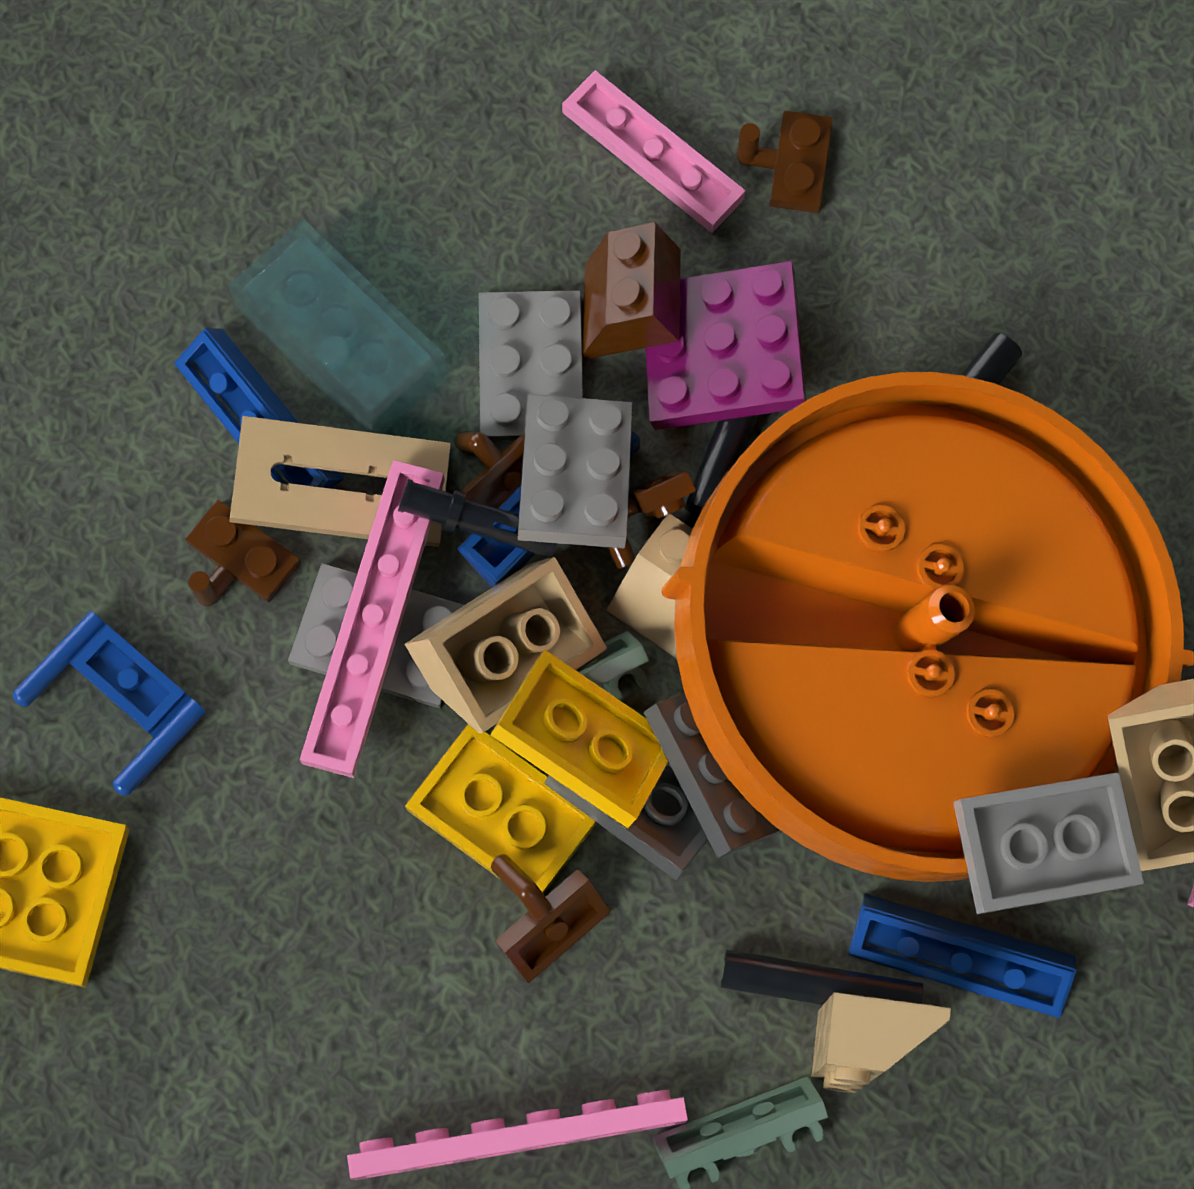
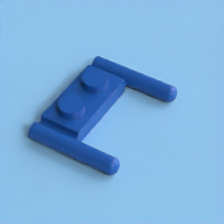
[13,610,206,796]

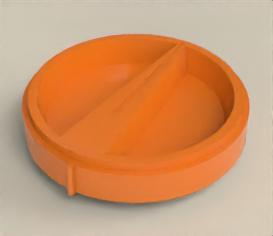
[661,372,1194,882]

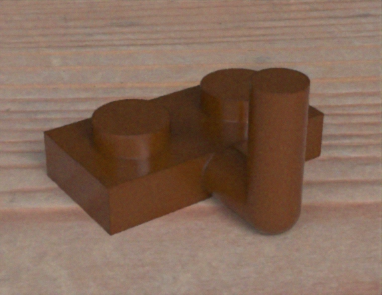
[737,110,833,213]
[608,471,696,569]
[185,499,301,606]
[491,854,611,984]

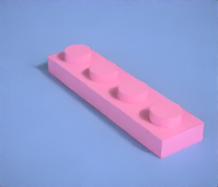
[562,70,746,233]

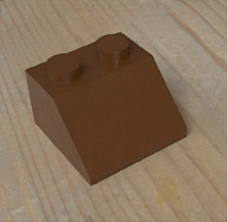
[582,222,681,359]

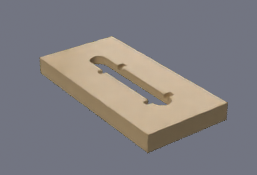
[229,416,451,547]

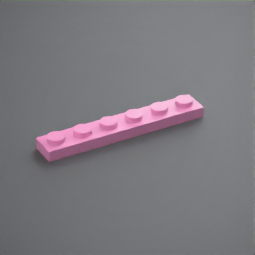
[300,460,445,778]
[347,1090,687,1180]

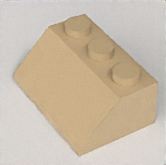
[606,514,693,659]
[405,557,607,733]
[1107,679,1194,871]
[811,993,951,1093]

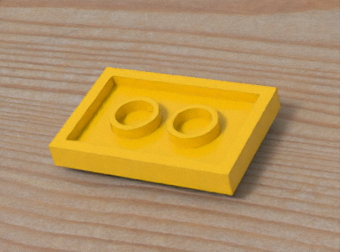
[490,650,668,828]
[405,724,597,894]

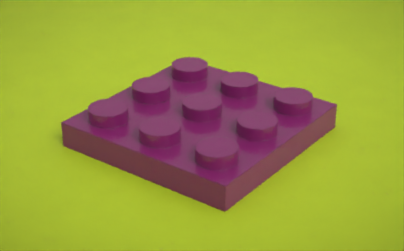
[645,261,806,430]

